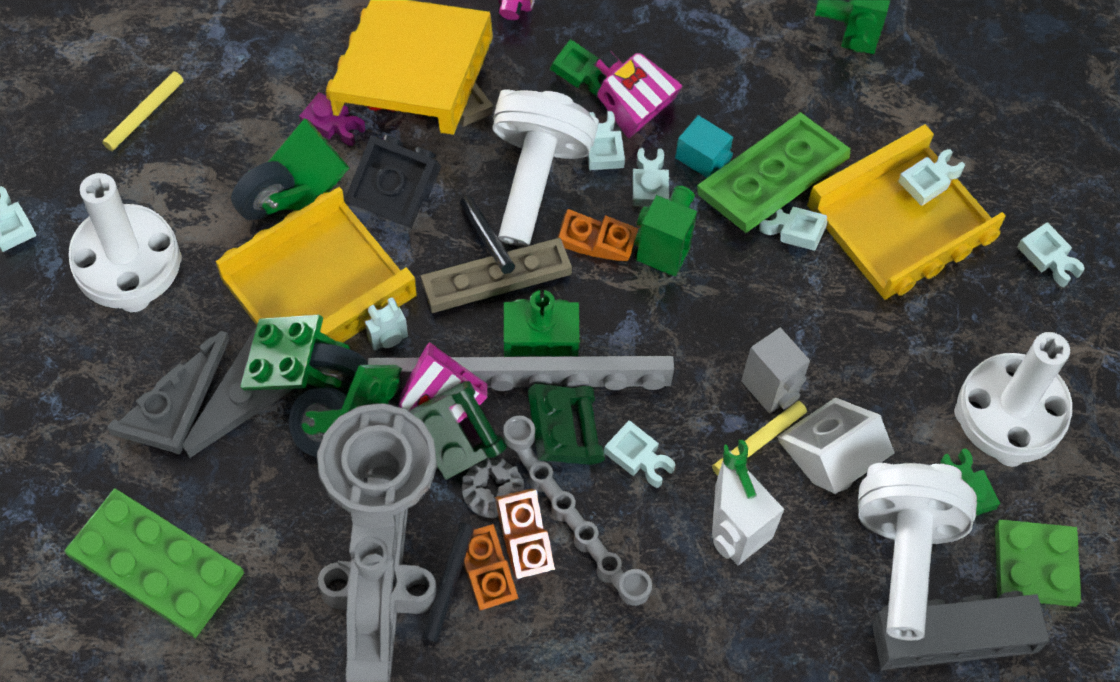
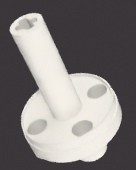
[492,90,599,247]
[69,173,182,312]
[954,332,1072,467]
[858,463,977,641]

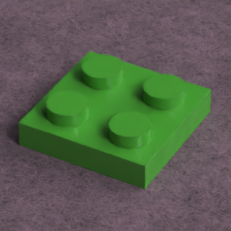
[995,520,1081,607]

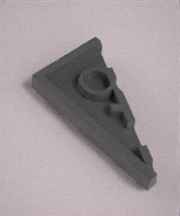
[182,328,293,458]
[107,331,229,454]

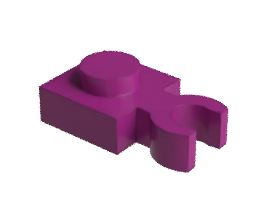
[299,92,365,146]

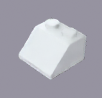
[777,398,894,494]
[712,451,784,565]

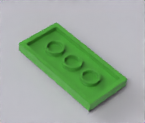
[697,112,850,233]
[64,488,244,639]

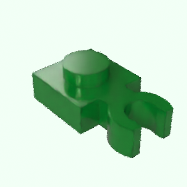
[550,39,607,97]
[940,448,1000,516]

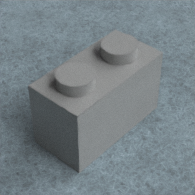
[741,327,810,414]

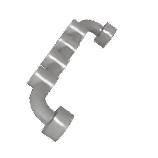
[504,416,652,605]

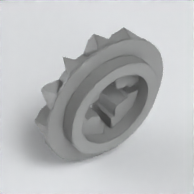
[462,458,524,518]

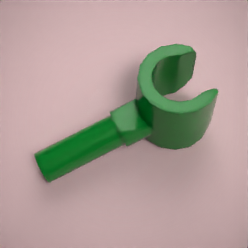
[723,440,757,499]

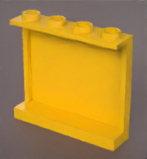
[326,0,493,135]
[807,124,1006,300]
[216,186,417,343]

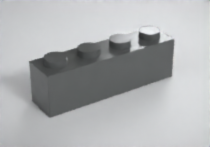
[872,591,1049,670]

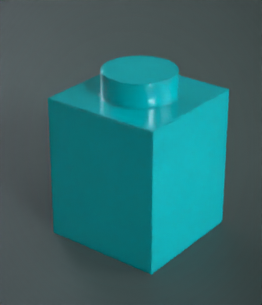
[675,115,733,178]

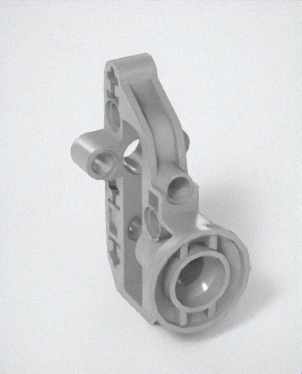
[317,404,437,682]

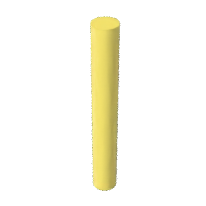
[102,71,184,151]
[712,401,807,476]

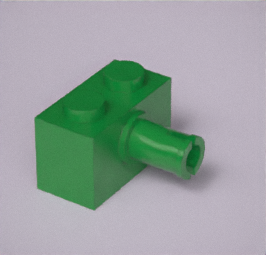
[814,0,890,55]
[634,186,697,277]
[504,290,579,357]

